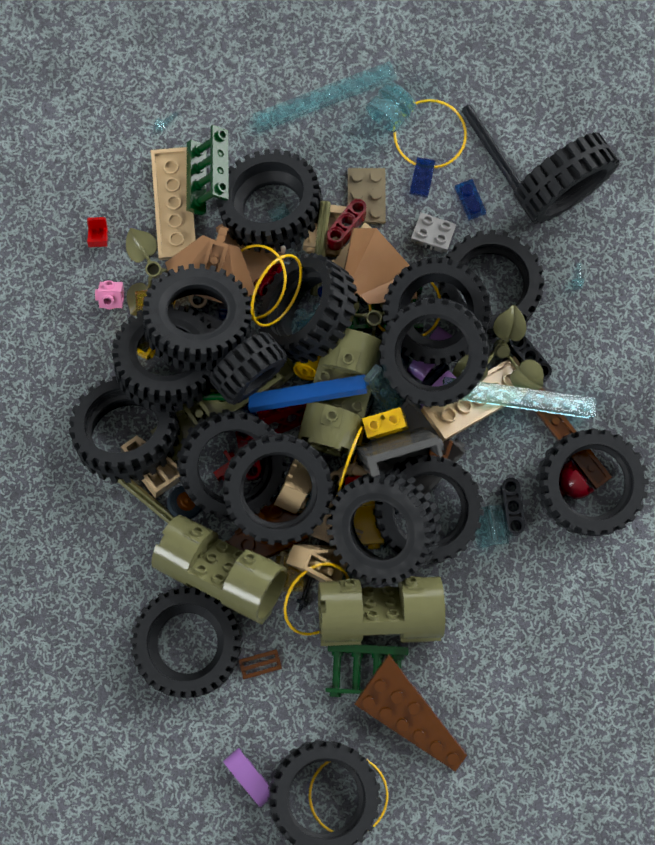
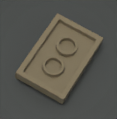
[348,168,386,224]

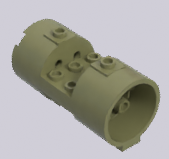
[297,328,382,458]
[152,515,287,625]
[318,576,445,646]

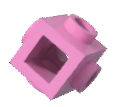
[95,280,124,310]

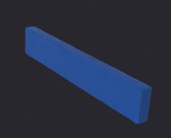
[248,374,367,413]

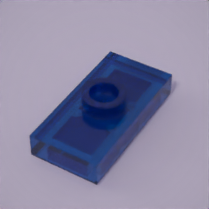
[409,157,435,198]

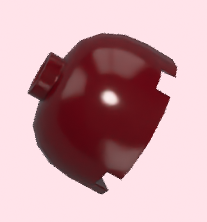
[559,460,594,500]

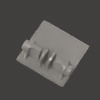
[411,213,457,254]

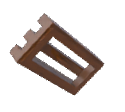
[238,649,282,680]

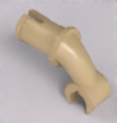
[330,462,367,485]

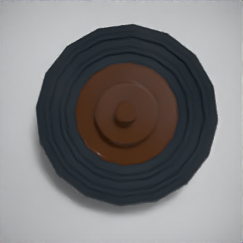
[167,485,201,519]

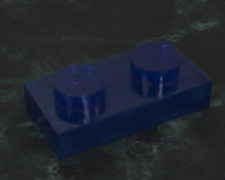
[454,179,487,220]

